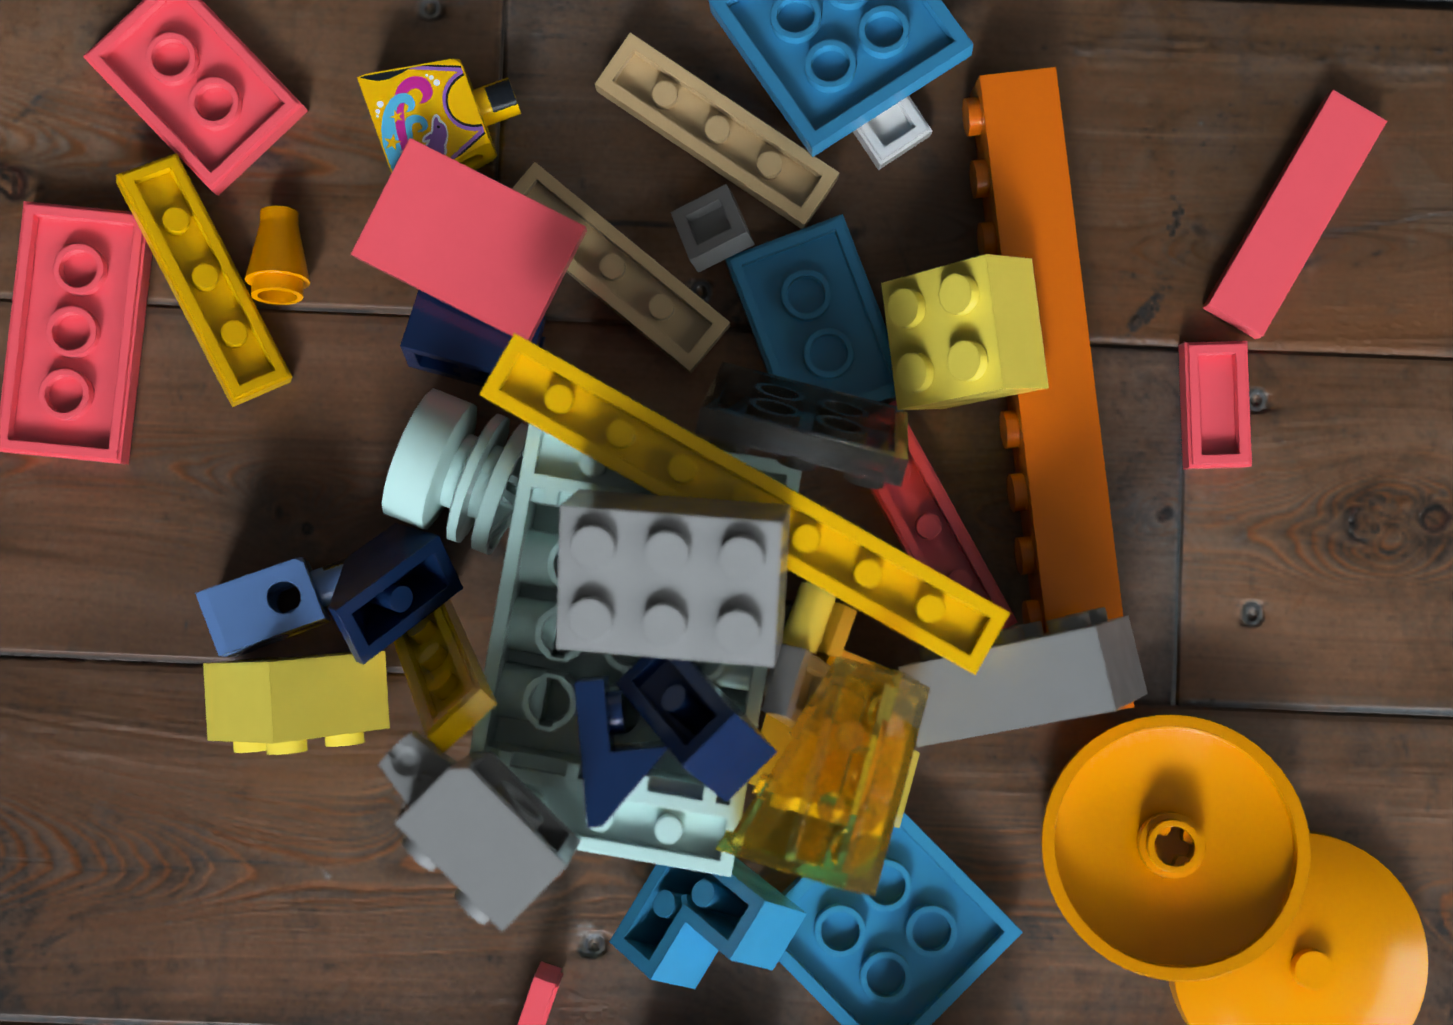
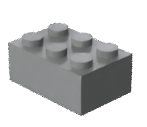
[556,489,791,668]
[899,607,1148,747]

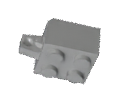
[378,730,581,932]

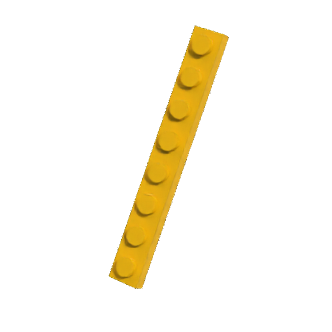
[479,333,1010,675]

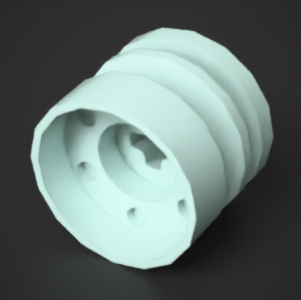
[382,388,528,555]

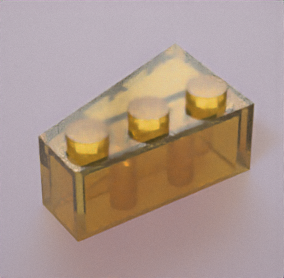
[715,657,931,896]

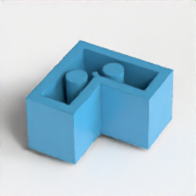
[609,857,807,989]

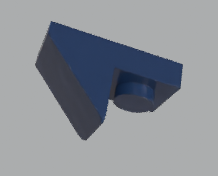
[574,675,668,828]

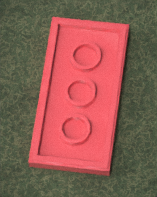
[0,201,153,465]

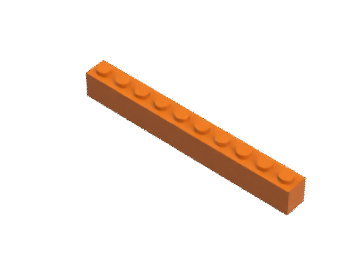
[962,67,1135,710]

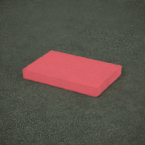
[83,0,308,196]
[351,138,587,342]

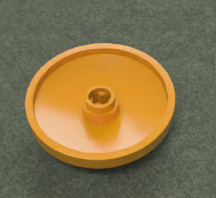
[1040,715,1311,982]
[1169,830,1428,1025]

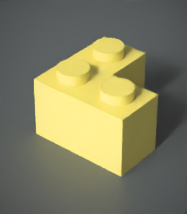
[203,651,390,755]

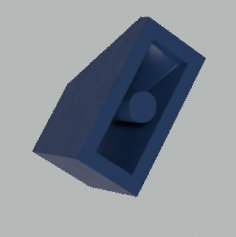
[328,523,463,665]
[615,656,778,802]

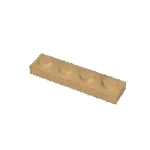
[595,32,840,229]
[512,162,730,374]

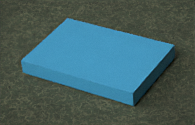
[725,214,896,436]

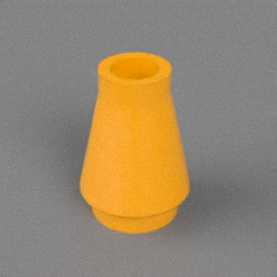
[245,206,310,305]

